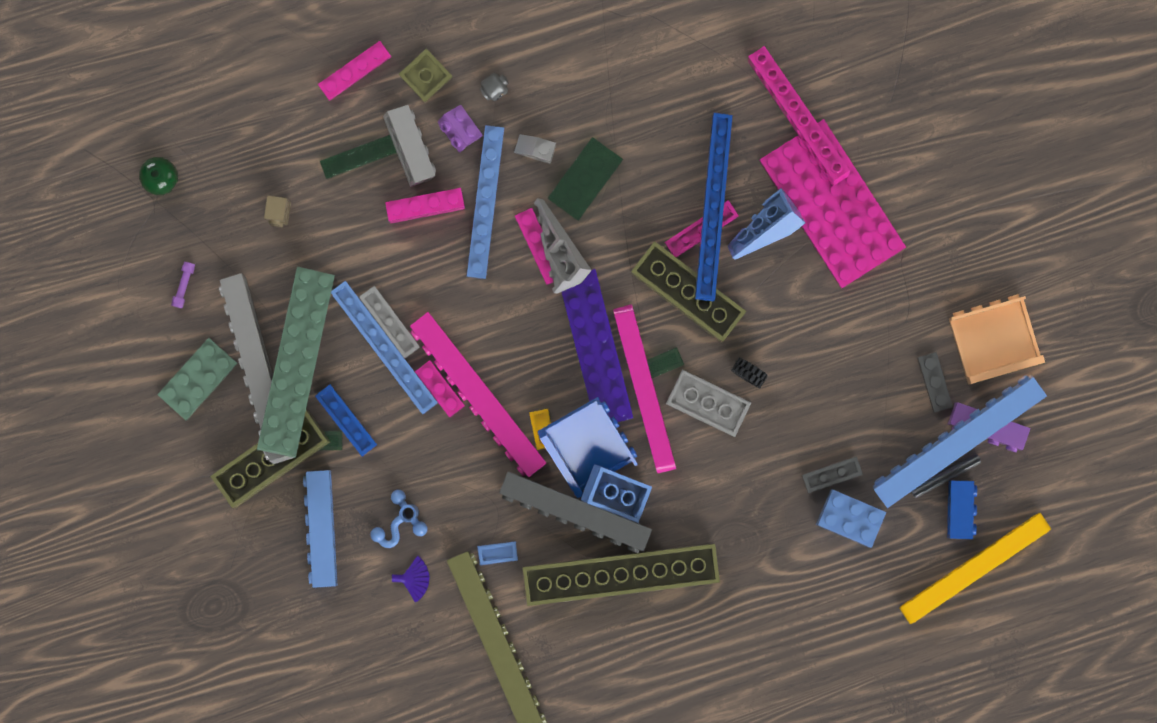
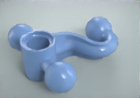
[370,490,427,548]

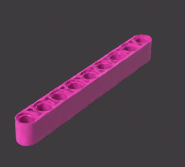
[613,304,676,474]

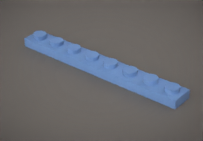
[467,125,504,279]
[331,281,438,414]

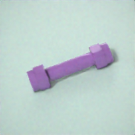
[171,261,195,309]

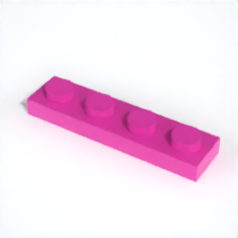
[318,41,391,101]
[664,200,739,258]
[515,208,553,285]

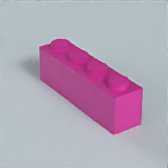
[385,188,465,223]

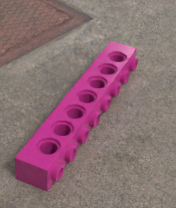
[748,46,850,186]

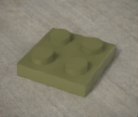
[399,48,453,103]

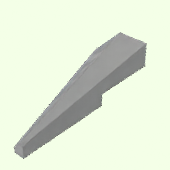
[534,198,591,293]

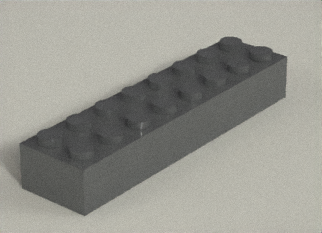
[499,472,652,553]

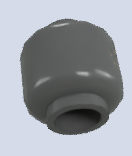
[480,73,509,101]

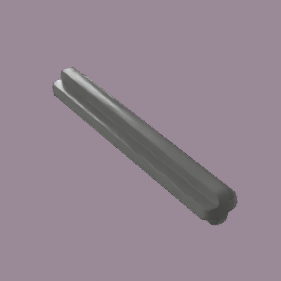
[911,454,981,498]

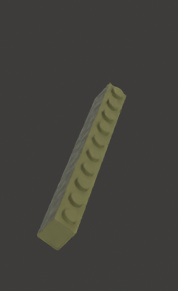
[447,551,548,723]

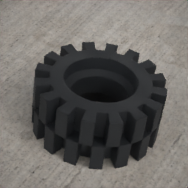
[731,357,768,389]

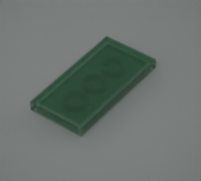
[547,137,623,221]

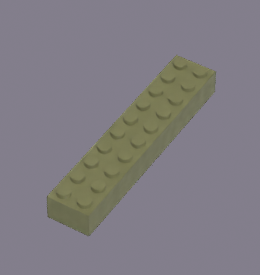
[523,543,720,606]

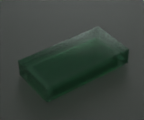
[647,347,684,378]

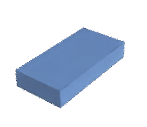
[477,541,518,565]

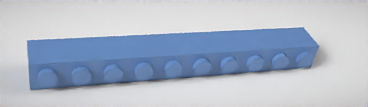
[873,375,1047,508]

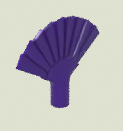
[392,556,429,603]

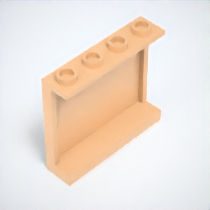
[949,294,1045,385]

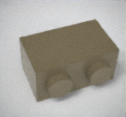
[264,195,291,228]

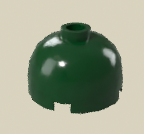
[139,157,178,195]

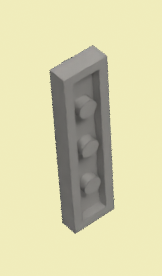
[359,286,420,359]

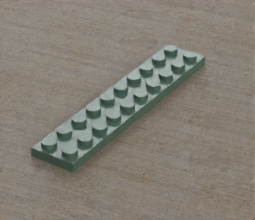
[257,267,335,458]

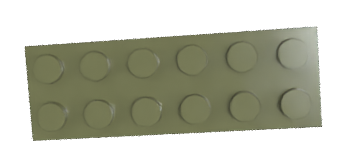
[631,241,746,343]
[210,410,330,508]

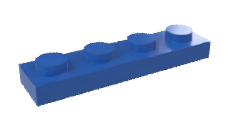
[315,384,377,457]

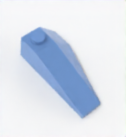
[728,188,805,260]

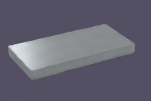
[666,369,751,437]

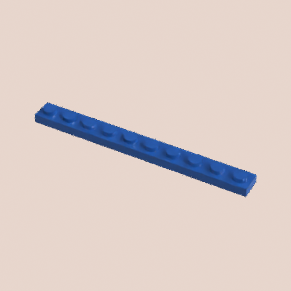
[695,113,733,301]

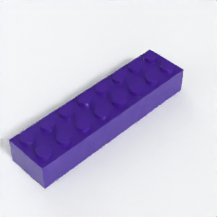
[561,269,633,422]

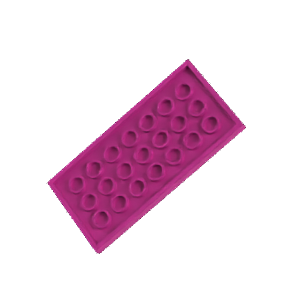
[759,119,906,289]

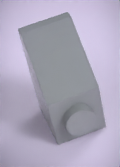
[514,134,556,164]

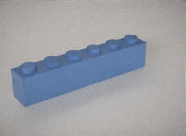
[303,470,338,588]

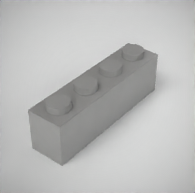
[383,105,436,187]

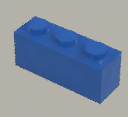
[947,481,977,539]

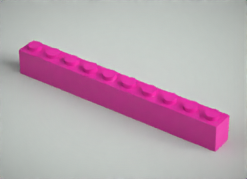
[410,312,547,478]

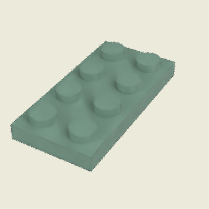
[157,338,238,420]

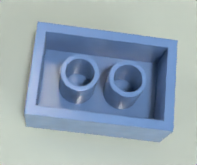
[581,464,652,523]
[816,490,886,548]

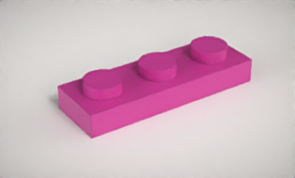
[415,360,465,417]

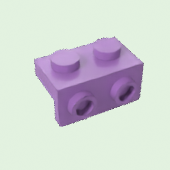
[438,105,483,152]

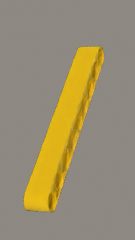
[899,512,1051,624]

